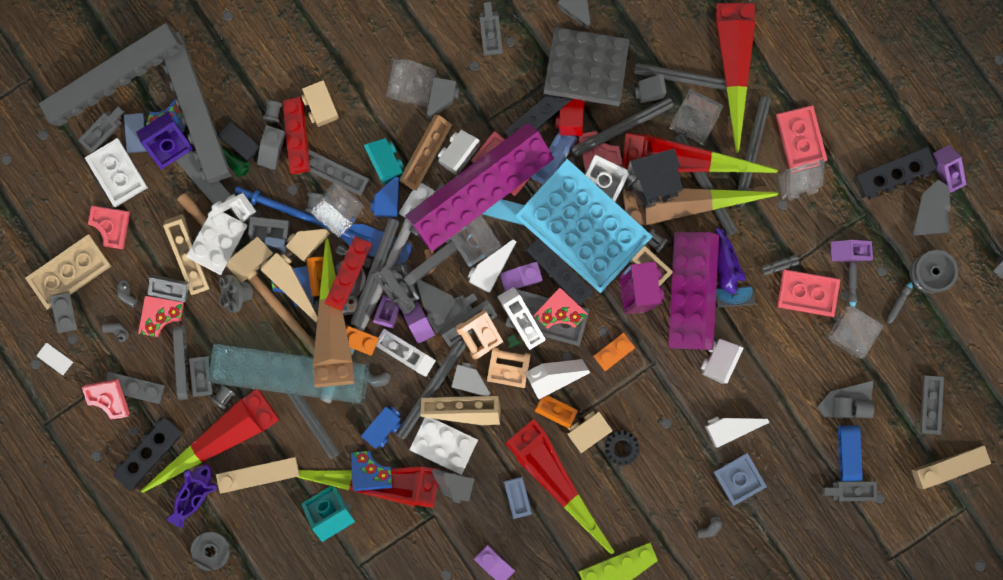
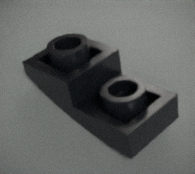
[217,122,260,162]

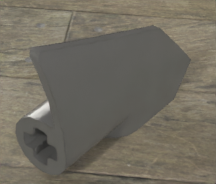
[912,180,950,236]
[817,381,874,418]

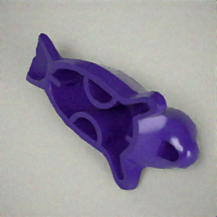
[715,228,746,294]
[166,464,217,528]

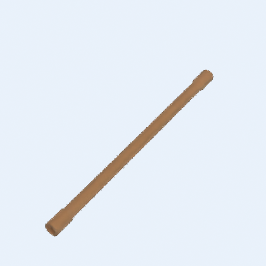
[177,193,315,356]

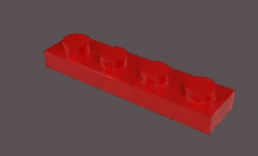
[282,97,310,174]
[325,236,372,311]

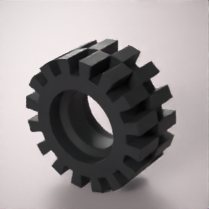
[604,431,640,466]

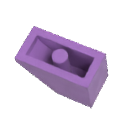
[933,145,966,193]
[830,240,873,262]
[500,262,542,292]
[474,544,515,580]

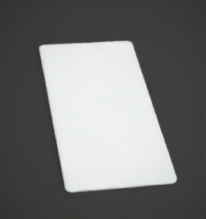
[37,343,73,375]

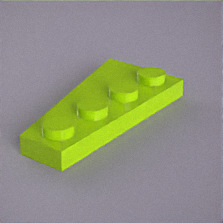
[579,542,658,580]

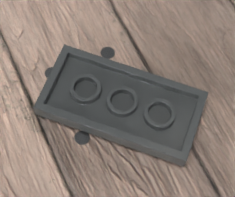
[506,289,590,346]

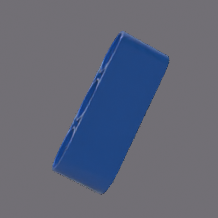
[838,425,862,482]

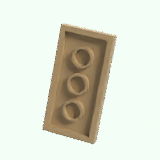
[25,234,111,310]

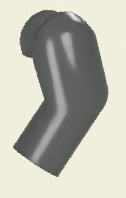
[117,280,138,308]
[102,323,129,342]
[361,370,391,387]
[697,516,722,539]

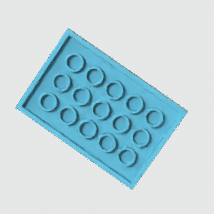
[515,159,653,293]

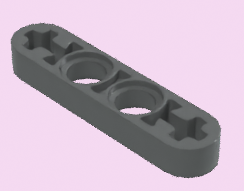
[403,236,465,287]
[173,325,190,400]

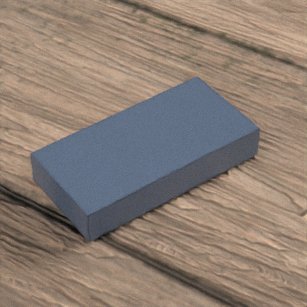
[124,113,147,153]
[504,477,532,519]

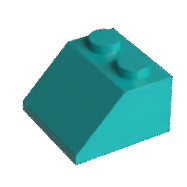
[364,138,405,185]
[301,486,355,542]

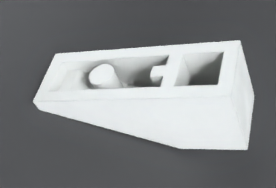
[468,240,516,293]
[498,287,545,350]
[376,329,436,377]
[525,359,590,399]
[705,416,769,448]

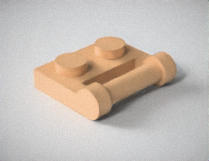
[455,310,503,359]
[487,348,531,388]

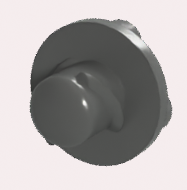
[219,275,253,313]

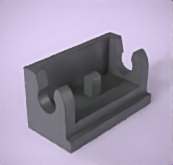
[248,217,291,244]

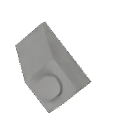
[452,362,490,396]

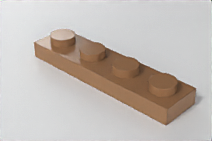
[399,114,452,191]

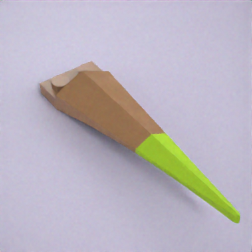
[622,189,779,226]
[313,238,354,388]

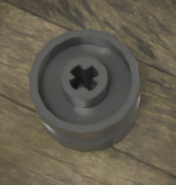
[909,250,958,294]

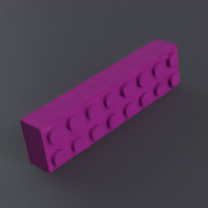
[405,123,554,251]
[619,262,664,315]

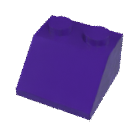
[136,112,193,169]

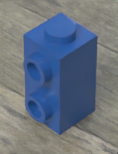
[361,406,402,449]

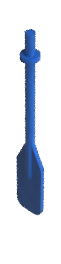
[235,186,411,266]

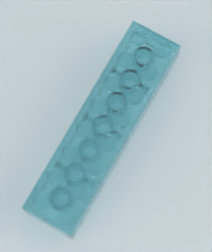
[208,344,369,404]

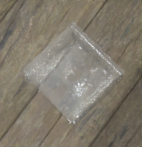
[827,305,884,359]

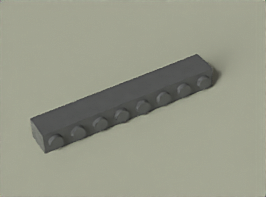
[39,23,183,126]
[163,32,232,184]

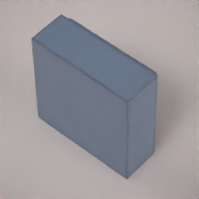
[265,237,286,253]

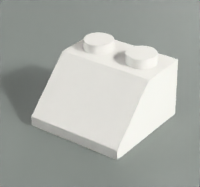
[438,130,480,176]
[584,154,629,201]
[700,339,743,384]

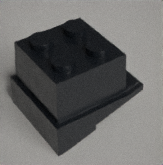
[626,149,683,209]

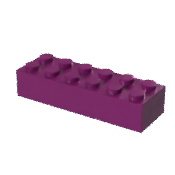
[669,232,719,350]

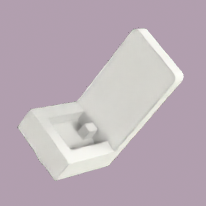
[208,193,256,223]

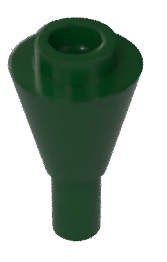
[222,148,250,177]

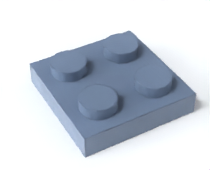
[713,453,767,506]

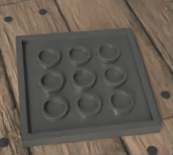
[543,27,629,106]

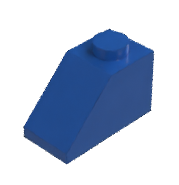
[371,177,400,218]

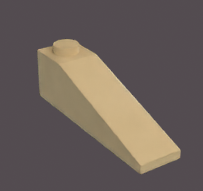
[163,214,209,295]
[260,253,318,323]
[420,396,500,425]
[912,445,991,489]
[216,457,300,494]

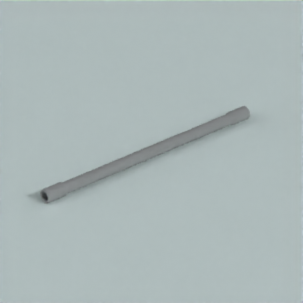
[320,208,413,404]

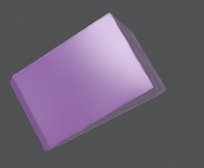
[373,295,400,329]
[401,301,435,344]

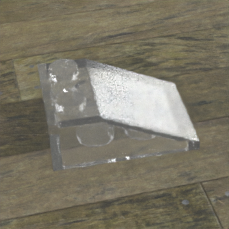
[776,159,825,201]

